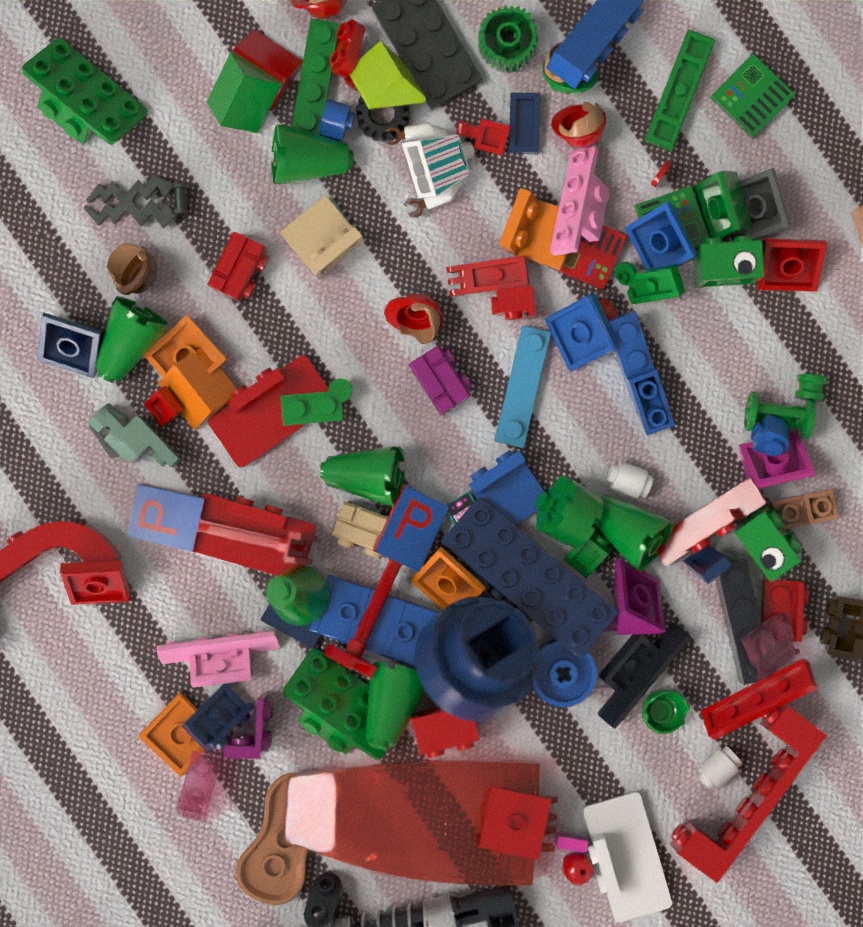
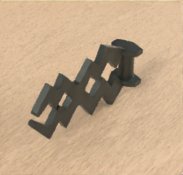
[84,174,189,229]

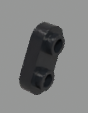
[304,873,344,927]

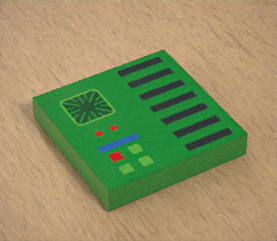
[710,53,795,139]
[634,186,709,248]

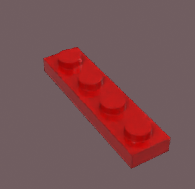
[701,658,818,740]

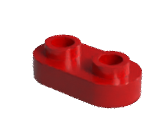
[330,19,365,78]

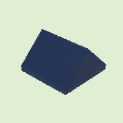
[37,312,104,378]

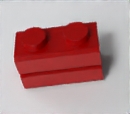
[207,231,269,303]

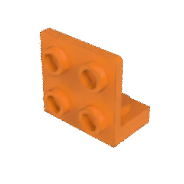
[499,188,568,270]

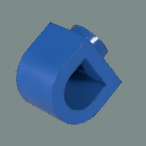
[319,99,356,140]
[750,414,789,456]

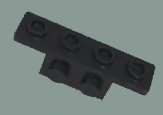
[597,623,691,729]

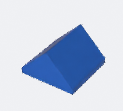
[625,201,697,269]

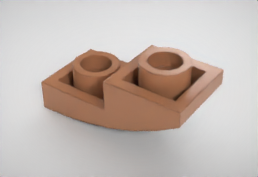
[769,489,839,529]

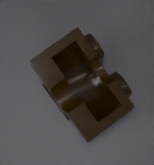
[820,596,863,660]

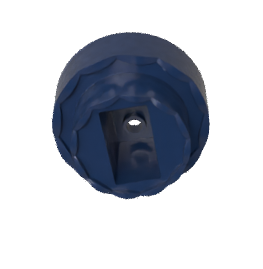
[415,597,539,722]

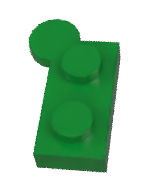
[615,262,686,304]
[281,378,353,426]

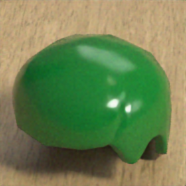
[642,688,690,734]

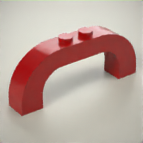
[0,521,122,583]

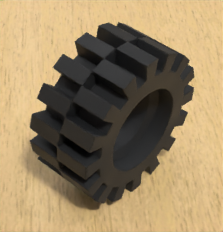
[356,96,410,142]

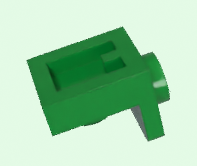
[563,526,613,579]

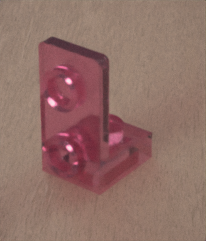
[176,751,221,823]

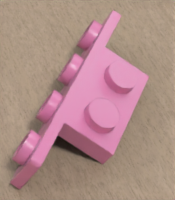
[550,146,610,256]
[157,630,280,687]

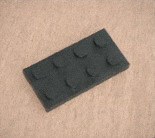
[372,0,483,111]

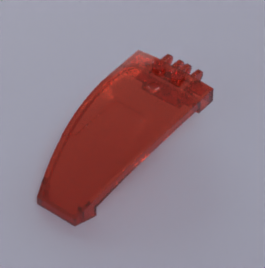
[283,760,558,886]

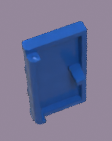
[309,574,440,668]

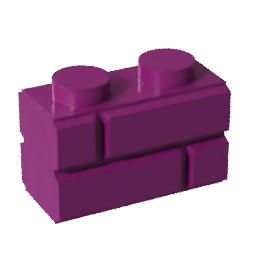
[408,345,473,416]

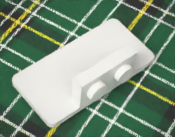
[583,792,672,922]

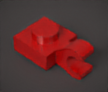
[456,117,510,155]

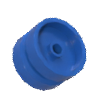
[532,639,597,707]

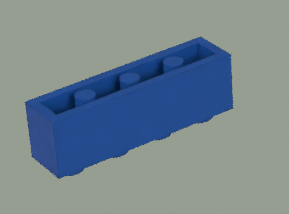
[546,0,644,89]

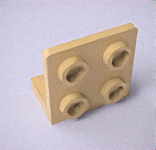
[280,196,363,279]

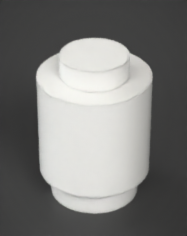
[606,461,653,499]
[698,746,743,791]

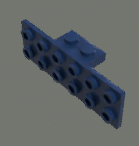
[441,497,618,658]

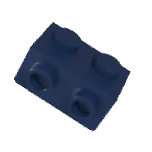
[181,683,255,752]

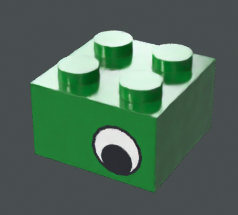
[693,236,764,288]
[734,503,803,582]

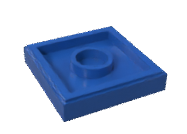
[544,292,621,372]

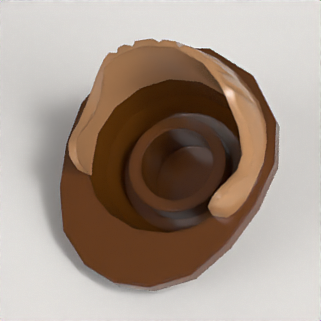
[107,243,158,295]

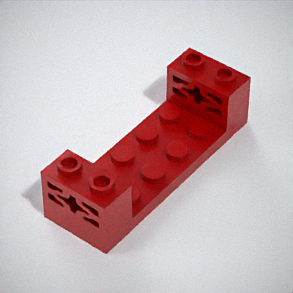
[670,705,827,884]

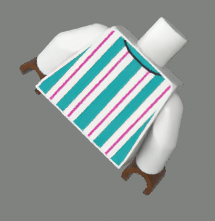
[384,123,475,218]

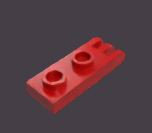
[446,255,530,297]

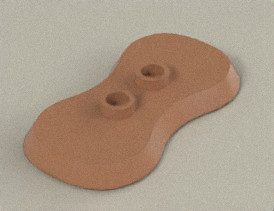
[236,772,334,905]

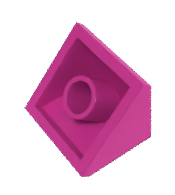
[739,431,815,489]

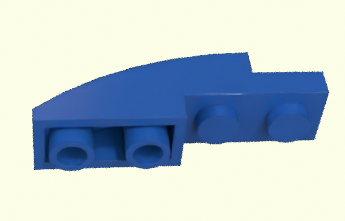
[608,310,675,435]

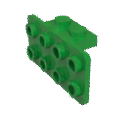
[22,38,148,145]
[282,649,389,760]

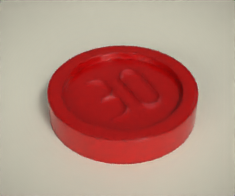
[650,160,672,187]

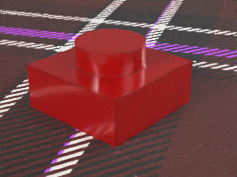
[144,385,183,428]

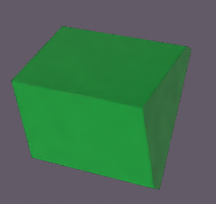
[207,51,283,133]
[693,171,754,239]

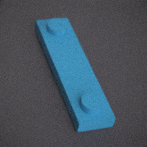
[494,325,551,448]

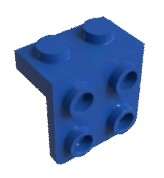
[468,450,544,525]

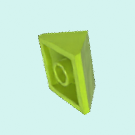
[350,41,426,109]

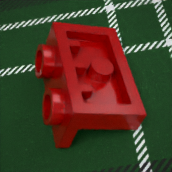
[761,579,809,642]

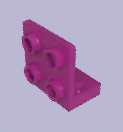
[224,693,274,760]

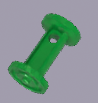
[744,391,816,439]

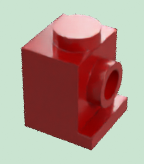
[491,286,535,320]

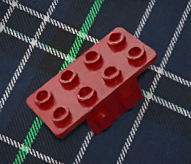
[208,355,329,468]
[195,493,316,576]

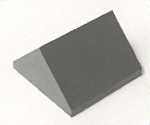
[738,168,792,241]

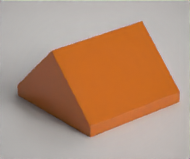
[158,348,238,430]
[410,547,486,610]

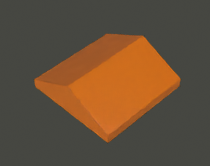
[144,315,228,379]

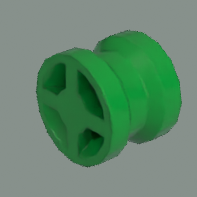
[794,374,827,402]

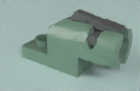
[88,403,183,468]

